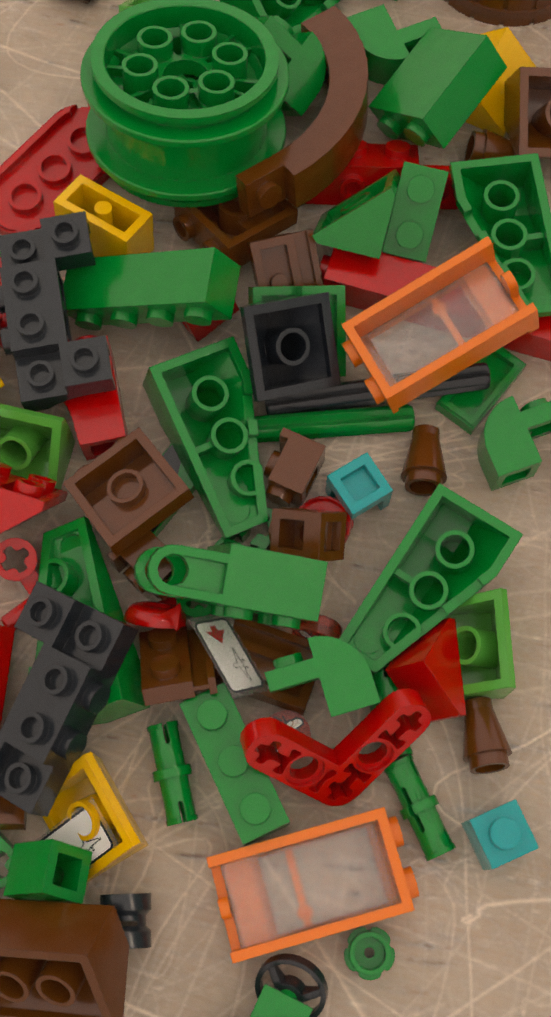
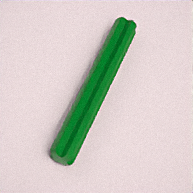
[254,404,415,443]

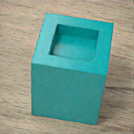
[325,452,393,520]

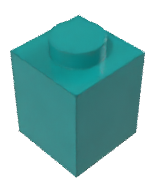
[461,799,539,871]

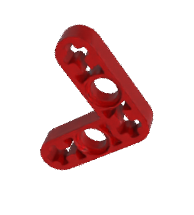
[240,688,431,806]

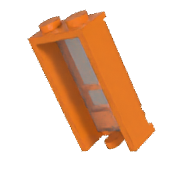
[341,236,539,414]
[206,807,419,963]

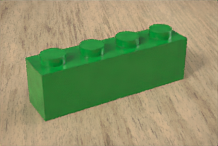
[64,247,241,331]

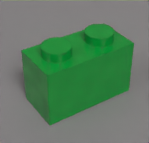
[382,161,449,262]

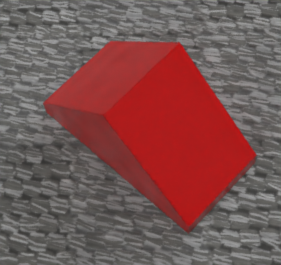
[385,618,466,723]

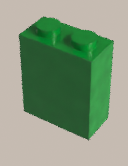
[368,27,507,149]

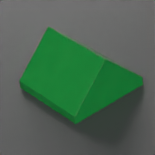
[312,169,400,259]

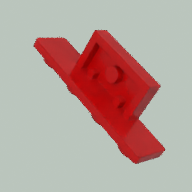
[288,140,458,210]

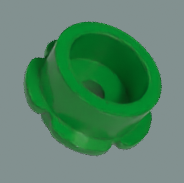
[344,927,395,980]

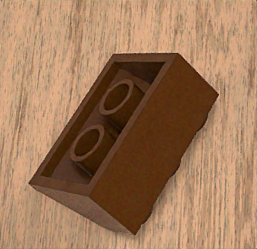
[504,67,551,159]
[0,899,129,1017]

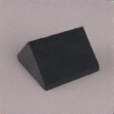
[240,292,341,402]

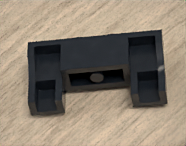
[0,211,116,411]
[0,581,139,816]

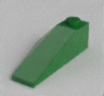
[142,336,268,540]
[339,483,523,673]
[28,516,150,725]

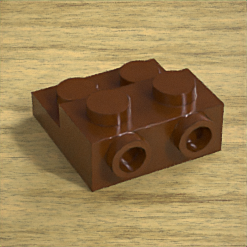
[173,197,298,266]
[63,427,195,556]

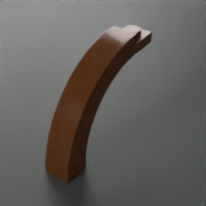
[236,6,368,218]

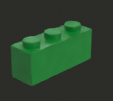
[179,682,290,846]

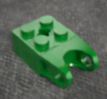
[134,543,328,629]

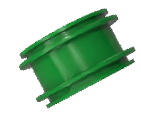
[80,0,290,208]

